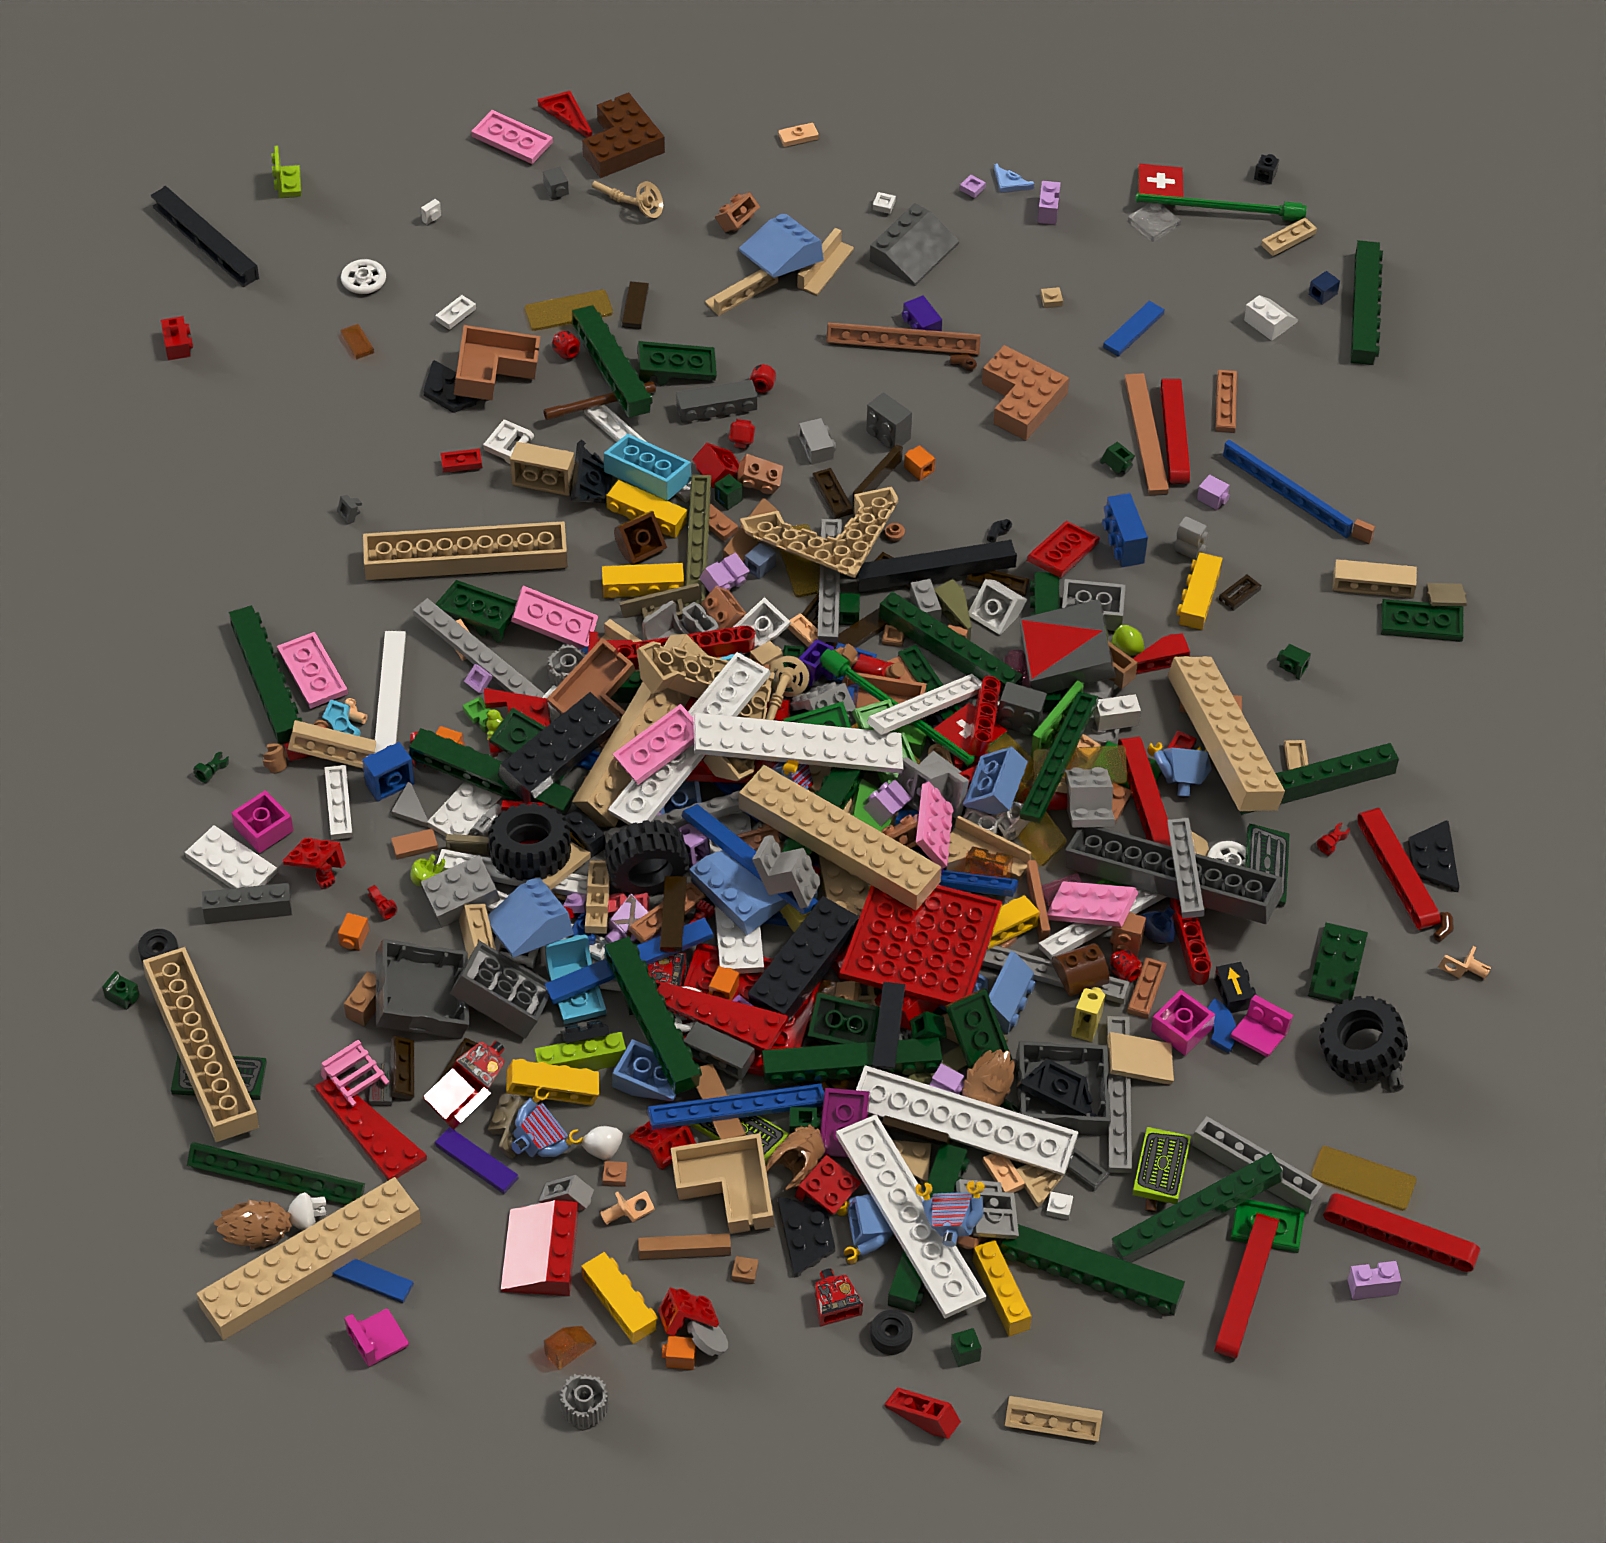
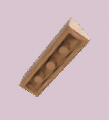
[723,498,781,563]
[696,1064,746,1139]
[638,1233,731,1259]

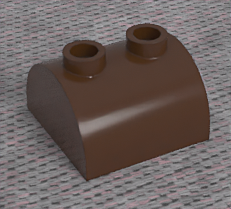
[614,511,667,564]
[1051,943,1109,996]

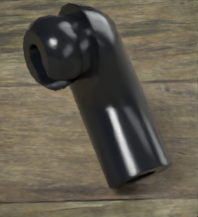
[987,519,1012,543]

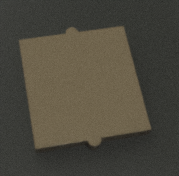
[1426,583,1467,606]

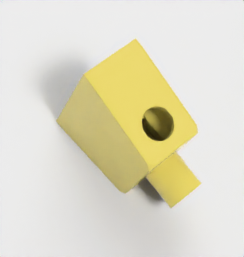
[1071,987,1105,1042]

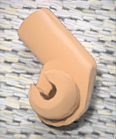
[345,698,367,724]

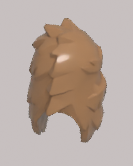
[962,1049,1015,1107]
[766,1124,825,1190]
[214,1199,292,1250]

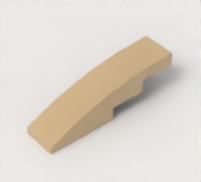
[585,861,610,934]

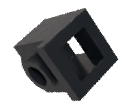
[1254,154,1279,184]

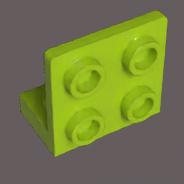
[271,146,302,198]

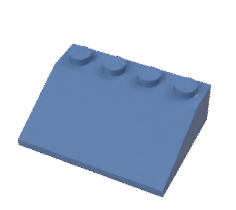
[739,214,824,278]
[689,850,788,935]
[488,878,574,957]

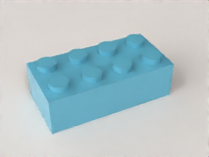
[604,434,691,501]

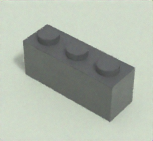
[683,1022,755,1080]

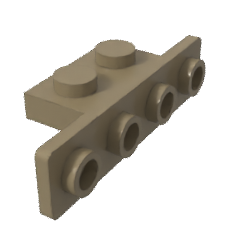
[620,583,702,620]
[488,1093,533,1159]

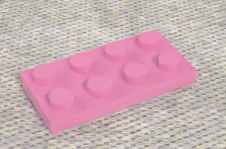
[471,110,553,164]
[511,586,598,649]
[277,632,348,709]
[613,704,694,785]
[916,781,953,869]
[1047,881,1138,927]

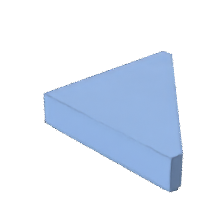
[994,164,1034,193]

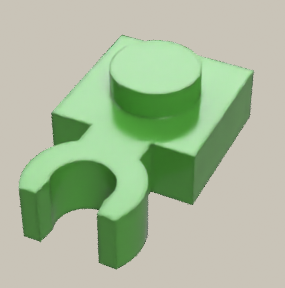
[462,697,491,732]

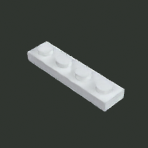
[325,765,353,840]

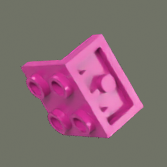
[1230,995,1294,1057]
[344,1309,409,1367]

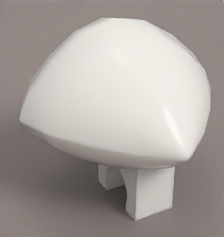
[581,1126,623,1160]
[288,1193,326,1230]

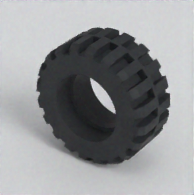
[488,803,571,881]
[604,820,690,896]
[1319,996,1408,1083]

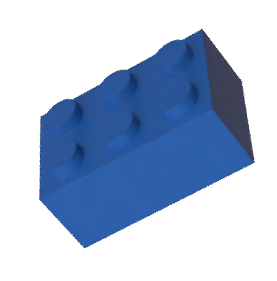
[1102,493,1148,568]

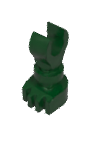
[193,752,229,783]

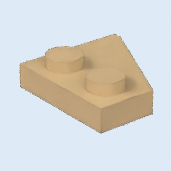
[892,1140,931,1185]
[1016,1164,1066,1207]

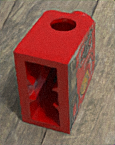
[648,953,686,989]
[451,1041,505,1092]
[815,1268,863,1326]

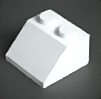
[1244,295,1298,341]
[968,579,1027,635]

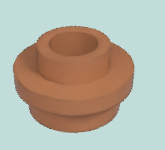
[885,523,905,542]

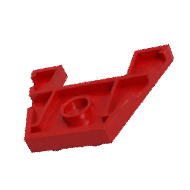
[484,689,550,758]

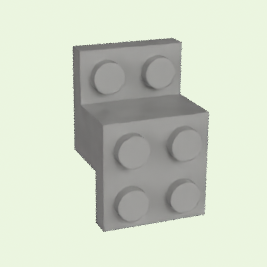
[897,757,969,818]
[1065,767,1115,827]
[752,835,820,909]
[956,1179,1019,1239]

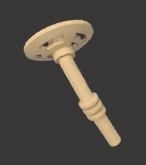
[592,181,663,218]
[765,656,809,720]

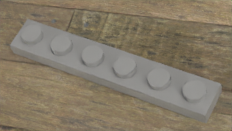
[1167,818,1204,918]

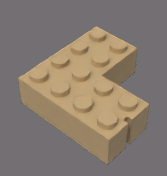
[671,1133,775,1234]

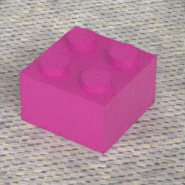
[231,790,293,853]
[1151,990,1215,1056]

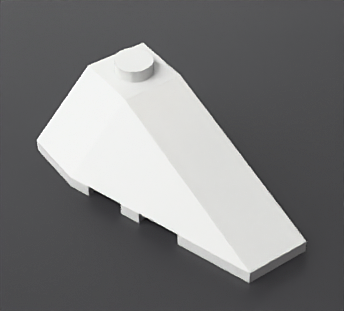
[722,597,791,657]

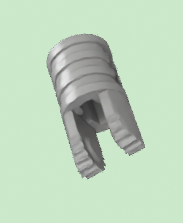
[470,803,502,837]

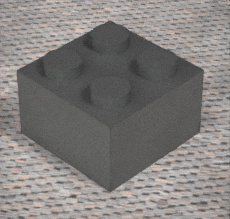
[866,392,912,449]
[996,682,1047,736]

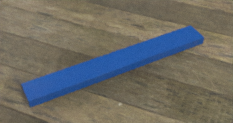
[1223,439,1354,538]
[681,804,818,915]
[544,917,714,1004]
[647,1084,824,1130]

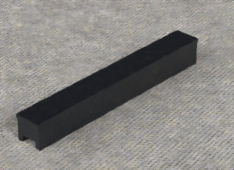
[151,185,259,287]
[856,540,1017,592]

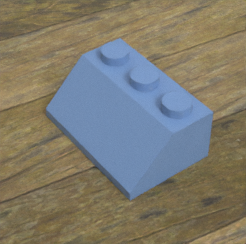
[963,746,1028,815]
[989,951,1036,1034]

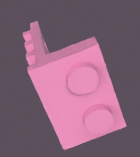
[321,1040,389,1107]

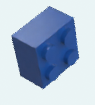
[362,742,415,802]

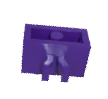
[795,639,834,687]

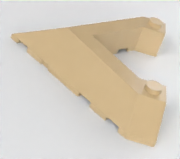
[740,487,898,578]
[637,641,775,781]

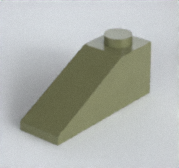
[934,579,971,640]

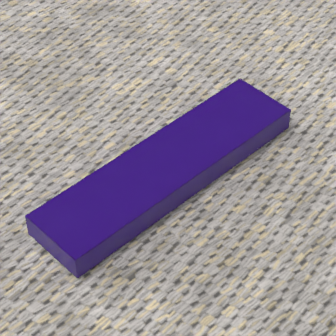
[435,1127,519,1194]

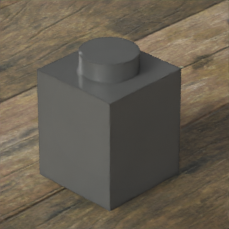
[543,167,569,199]

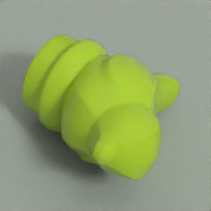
[486,709,504,741]

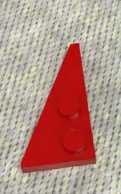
[537,91,592,138]

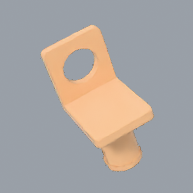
[1438,946,1491,979]
[600,1191,655,1225]

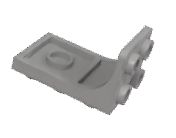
[642,601,717,658]
[789,682,856,726]

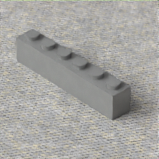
[1192,1116,1323,1214]

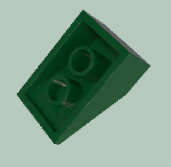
[805,992,880,1044]

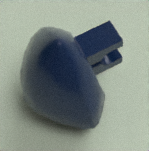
[1141,907,1175,944]

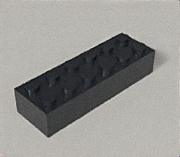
[498,692,620,804]
[748,896,859,1025]

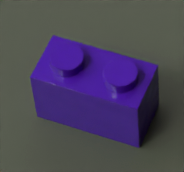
[902,295,942,331]

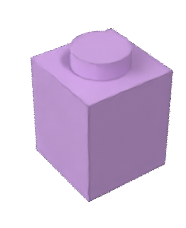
[1197,475,1230,510]

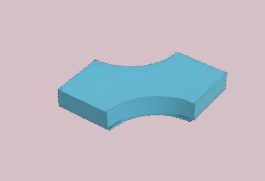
[322,699,361,736]

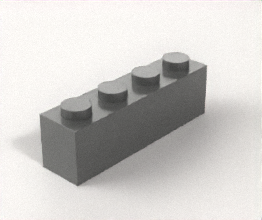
[676,380,757,422]
[202,883,292,924]

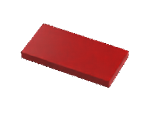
[1026,521,1100,578]

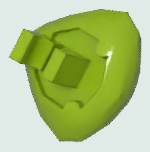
[1111,625,1144,656]
[410,854,445,888]

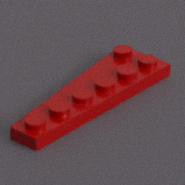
[657,982,789,1052]
[315,1077,427,1181]

